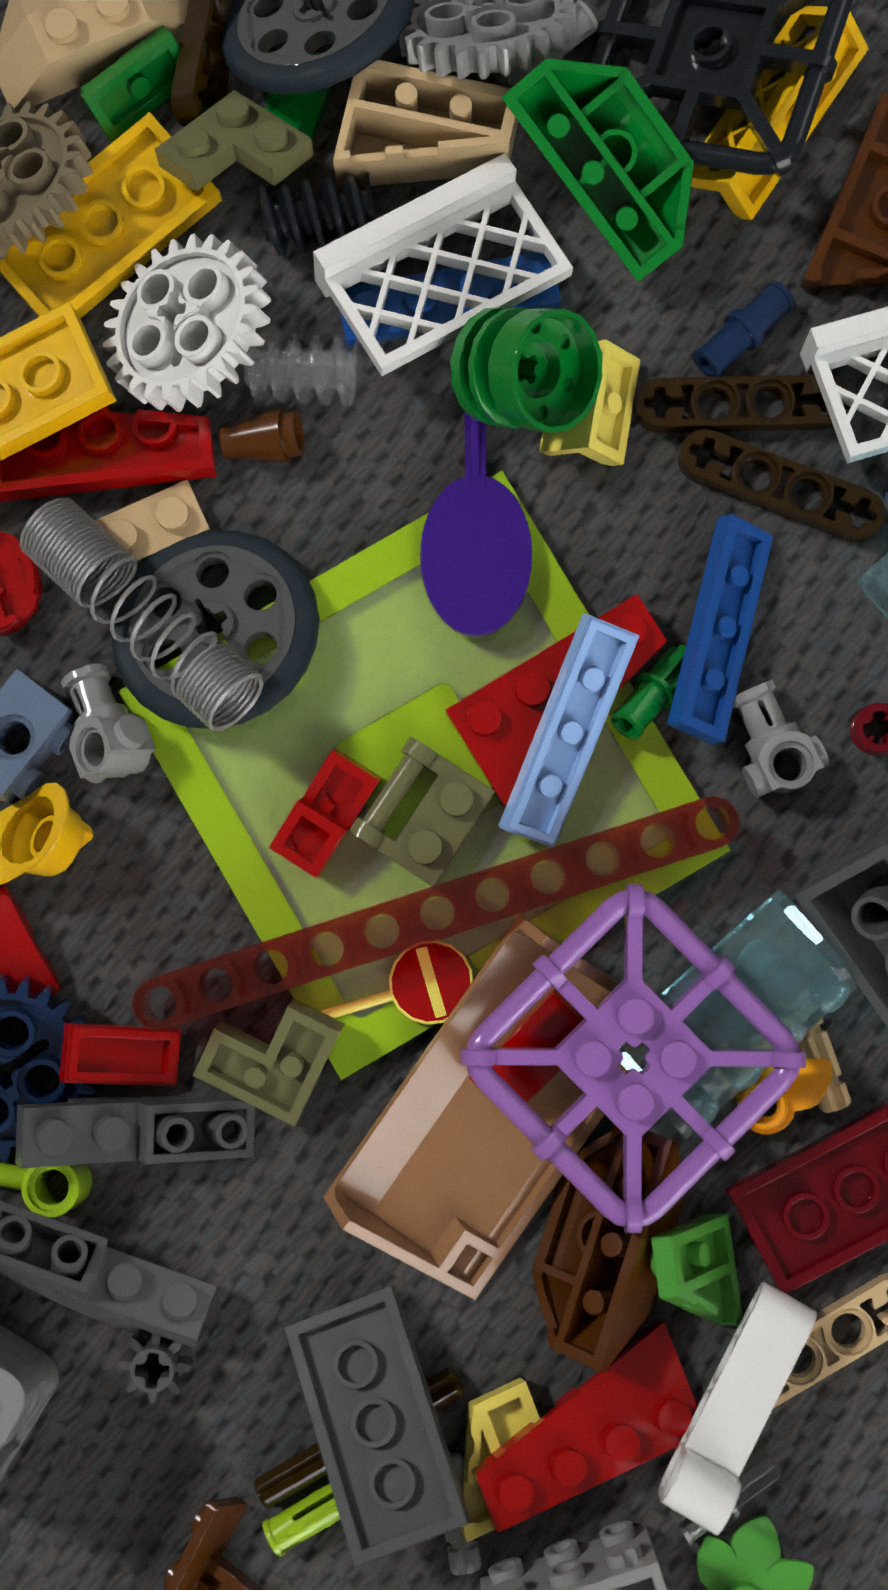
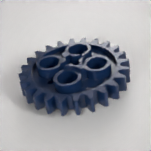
[0,974,97,1163]

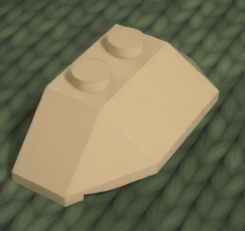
[0,0,189,113]

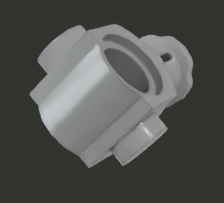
[61,664,156,783]
[733,679,829,798]

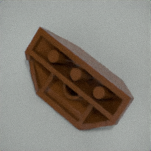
[532,1126,684,1372]

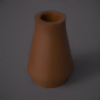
[220,407,305,463]

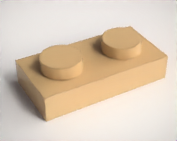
[95,480,210,568]

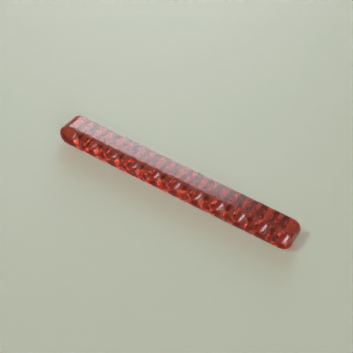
[132,796,740,1030]

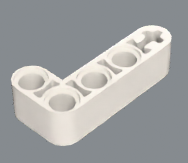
[658,1282,817,1535]

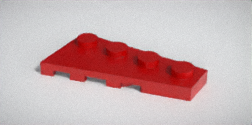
[0,406,217,502]
[445,594,667,807]
[471,1320,697,1533]

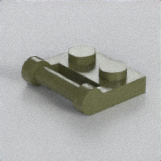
[348,737,495,887]

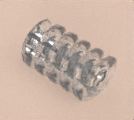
[244,332,360,407]

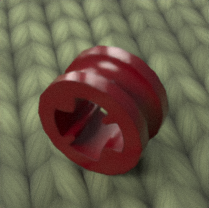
[850,703,888,755]

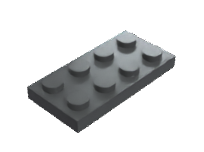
[284,1286,472,1567]

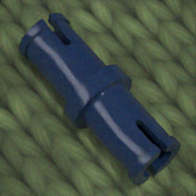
[692,280,795,377]

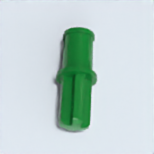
[611,644,686,740]

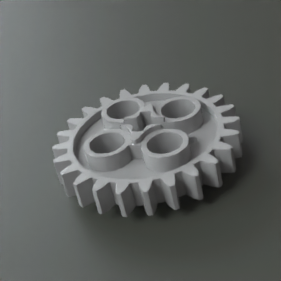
[399,0,577,80]

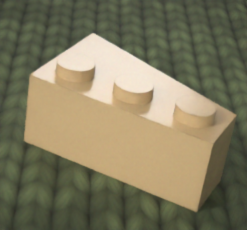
[333,60,519,190]

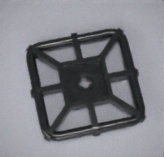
[589,0,854,177]

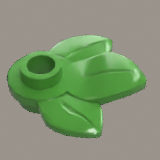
[696,1515,814,1590]

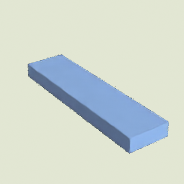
[498,613,640,848]

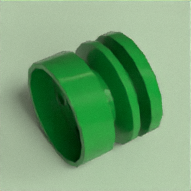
[450,306,602,433]

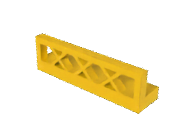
[691,6,869,221]

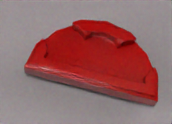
[0,531,43,637]

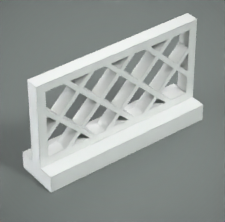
[313,153,573,376]
[800,306,888,463]

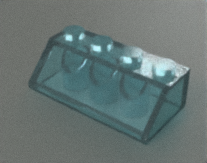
[619,889,857,1140]

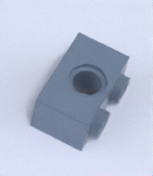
[0,669,79,804]

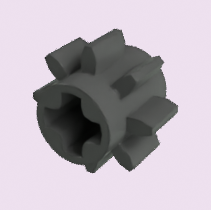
[118,1333,194,1404]

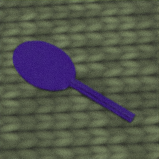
[420,411,532,637]

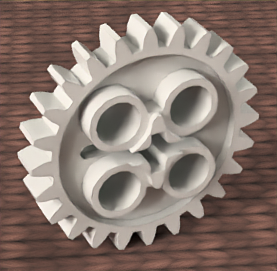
[103,234,271,412]

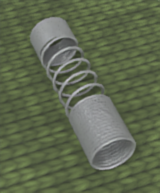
[20,497,263,731]

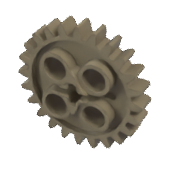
[0,101,93,260]

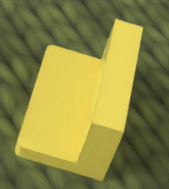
[540,340,641,466]

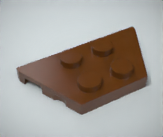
[800,92,888,290]

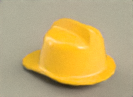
[0,783,93,885]

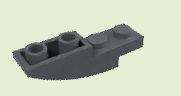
[15,1096,255,1168]
[0,1201,217,1348]

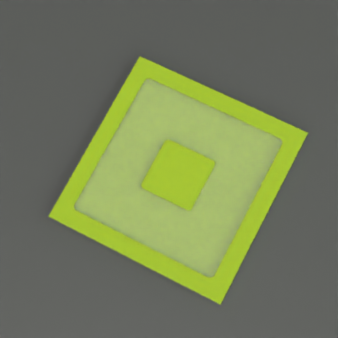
[118,471,731,1080]

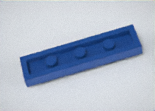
[340,252,561,348]
[667,513,773,744]

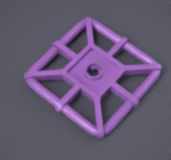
[461,884,806,1233]

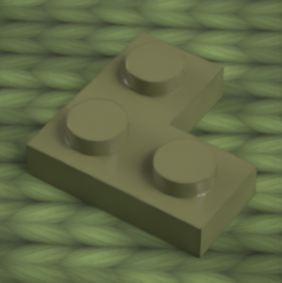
[155,90,314,191]
[193,998,344,1127]

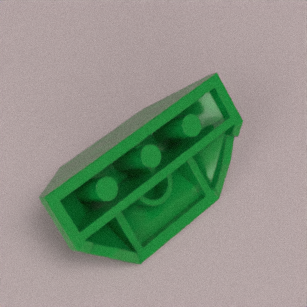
[501,58,694,282]

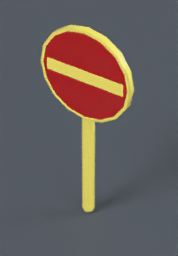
[320,940,473,1025]

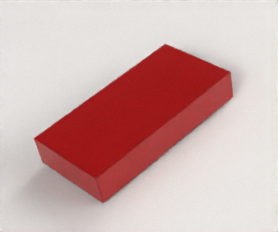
[59,1023,181,1086]

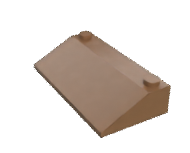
[323,914,648,1300]

